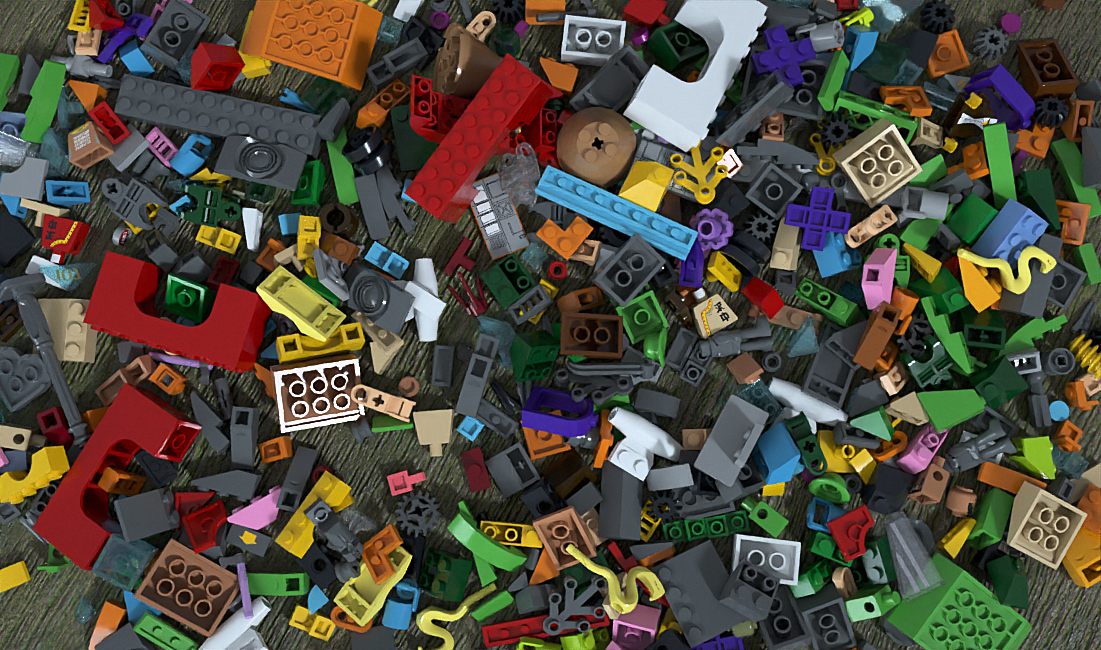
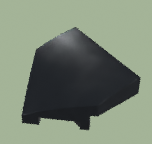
[890,29,939,74]
[134,450,179,489]

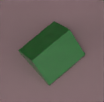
[290,160,326,207]
[944,192,1000,246]

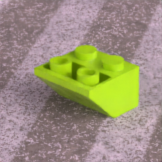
[1008,436,1056,479]
[560,626,611,650]

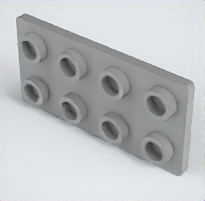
[693,394,769,487]

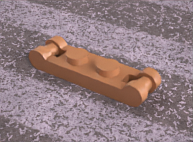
[747,302,824,337]

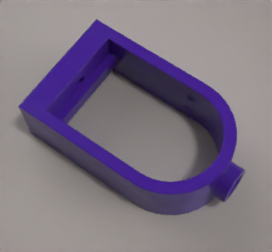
[963,64,1035,130]
[522,385,598,437]

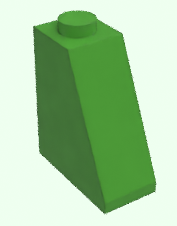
[916,389,986,434]
[964,487,1014,551]

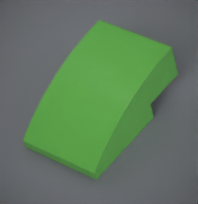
[607,282,669,344]

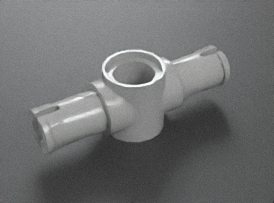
[50,53,113,79]

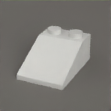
[730,533,801,586]

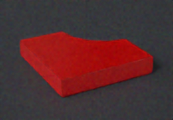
[181,499,229,554]
[826,504,875,562]

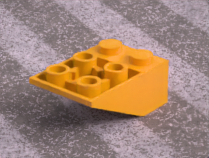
[957,245,1002,313]
[1061,527,1101,588]

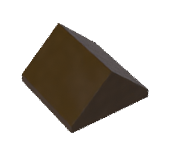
[542,447,599,501]

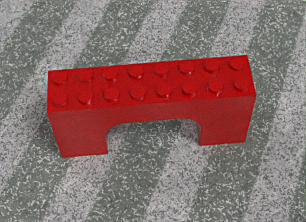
[404,53,553,223]
[83,251,272,374]
[32,382,202,572]

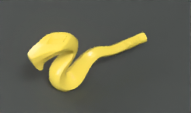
[957,245,1057,295]
[565,543,665,614]
[416,582,497,650]

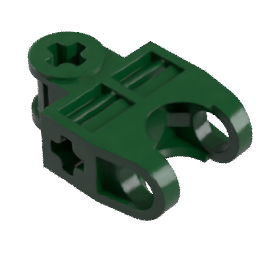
[178,180,243,228]
[899,333,955,391]
[782,411,828,475]

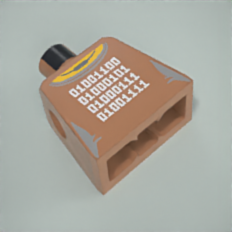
[68,118,115,170]

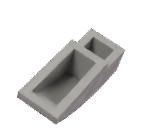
[645,463,694,491]

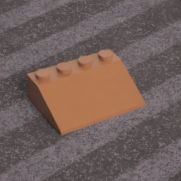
[270,353,365,433]
[132,539,240,638]

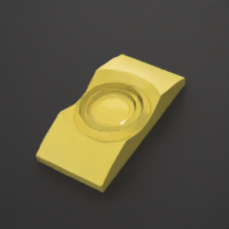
[256,265,346,342]
[333,545,413,626]

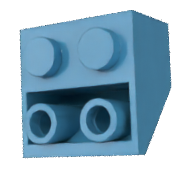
[813,228,862,278]
[751,422,801,485]

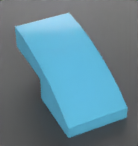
[364,241,410,280]

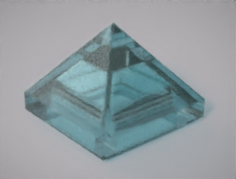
[74,597,96,625]

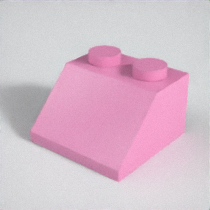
[612,604,661,650]

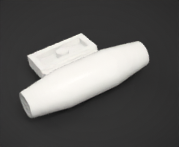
[390,258,439,342]
[766,377,848,434]
[607,406,684,481]
[198,596,272,650]

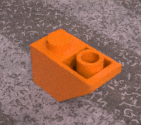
[539,57,579,98]

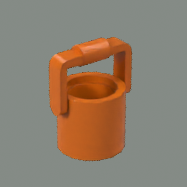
[890,286,920,335]

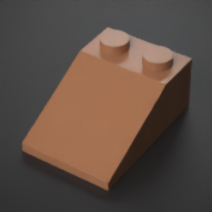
[532,505,597,571]

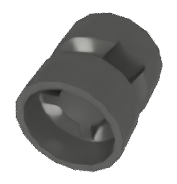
[1039,348,1075,376]
[563,423,600,449]

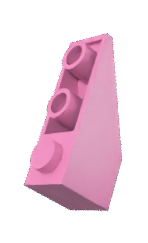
[895,422,952,475]

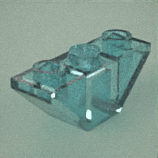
[36,127,72,188]
[477,316,516,372]

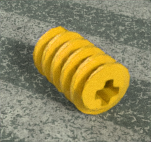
[1066,334,1101,380]

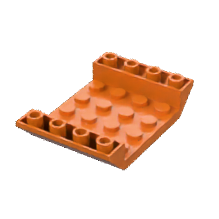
[242,0,383,91]

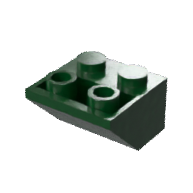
[480,252,537,311]
[955,306,1006,351]
[509,330,560,382]
[845,534,900,586]
[418,547,473,602]

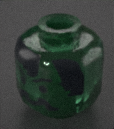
[494,28,521,58]

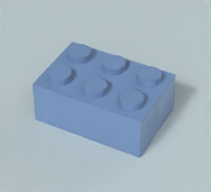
[971,198,1049,271]

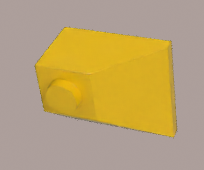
[617,161,674,213]

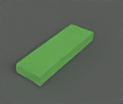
[817,50,850,111]
[133,610,200,650]

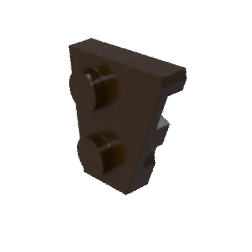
[663,290,694,330]
[0,299,24,343]

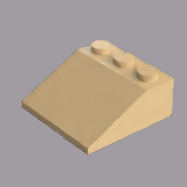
[832,117,923,208]
[33,299,97,363]
[1007,481,1088,570]

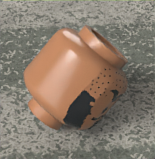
[946,485,977,518]

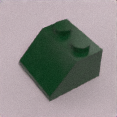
[563,549,611,605]

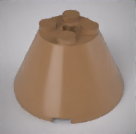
[433,22,503,100]
[556,107,637,189]

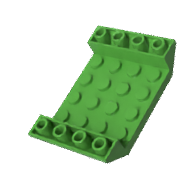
[886,552,1032,650]

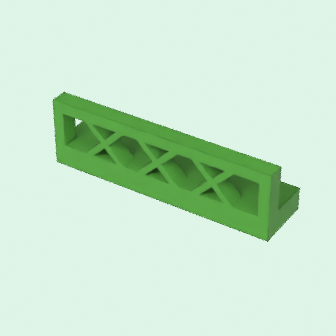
[830,90,918,146]

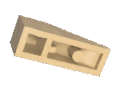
[770,210,803,270]

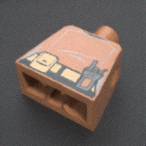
[907,455,950,505]

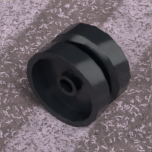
[342,124,395,176]
[718,228,772,279]

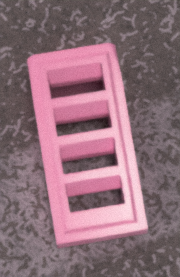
[145,126,179,170]

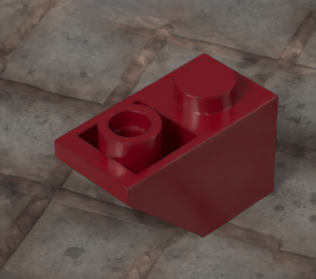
[36,406,75,451]

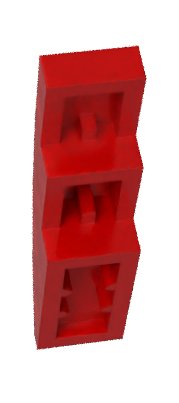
[604,541,671,608]

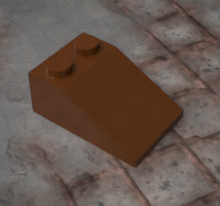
[1016,39,1079,103]
[560,312,623,360]

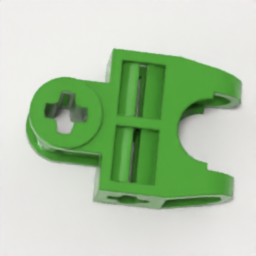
[863,234,910,289]

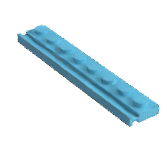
[535,165,698,261]

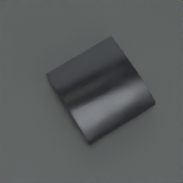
[0,210,36,268]

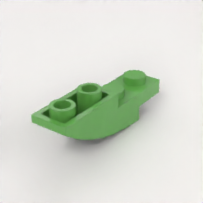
[988,314,1067,364]

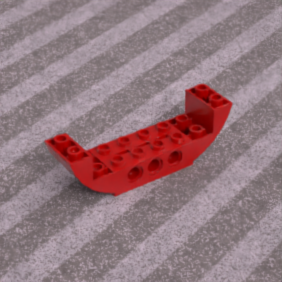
[410,75,557,155]

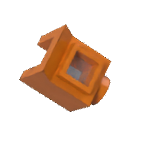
[148,363,188,395]

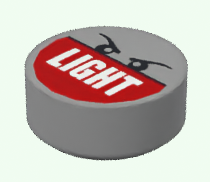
[112,226,132,247]

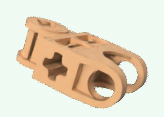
[844,204,898,248]
[351,384,416,422]

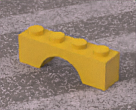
[275,322,365,365]
[0,446,70,504]
[275,471,351,559]

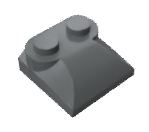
[1047,258,1087,310]

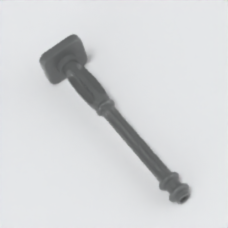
[0,273,91,449]

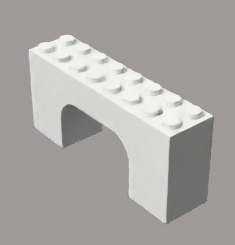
[623,0,768,152]

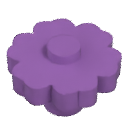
[691,208,733,250]

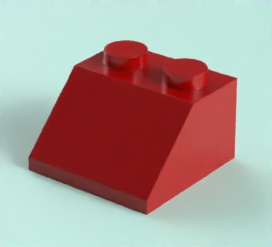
[191,42,245,92]

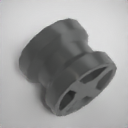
[350,417,375,443]
[335,559,361,583]

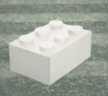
[561,15,626,67]

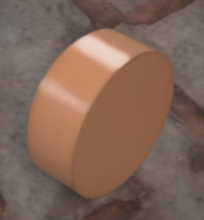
[398,376,420,397]

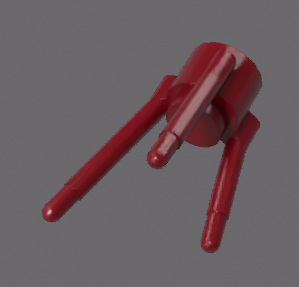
[448,272,488,318]

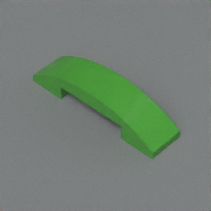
[447,511,528,572]

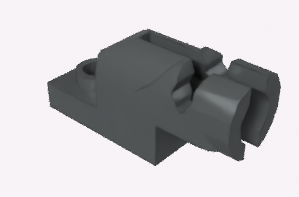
[304,497,365,562]

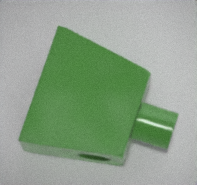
[741,496,789,539]
[844,584,900,622]

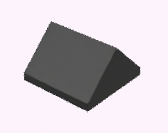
[179,522,228,565]

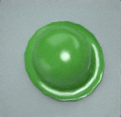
[643,327,667,368]
[808,472,850,505]

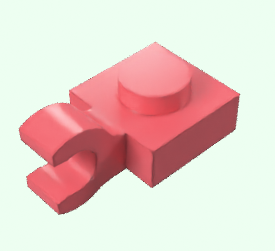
[387,470,426,496]

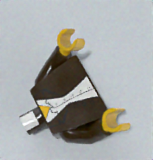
[942,91,997,153]

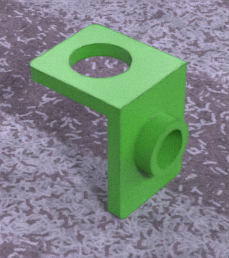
[37,543,70,573]

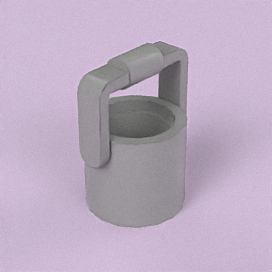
[795,20,844,53]
[900,186,949,220]

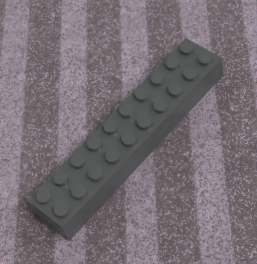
[114,74,323,160]

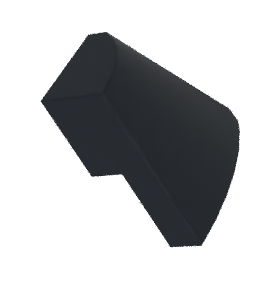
[401,15,446,72]
[399,534,426,579]

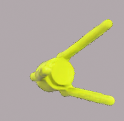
[838,7,874,27]

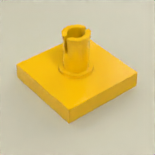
[817,430,860,473]

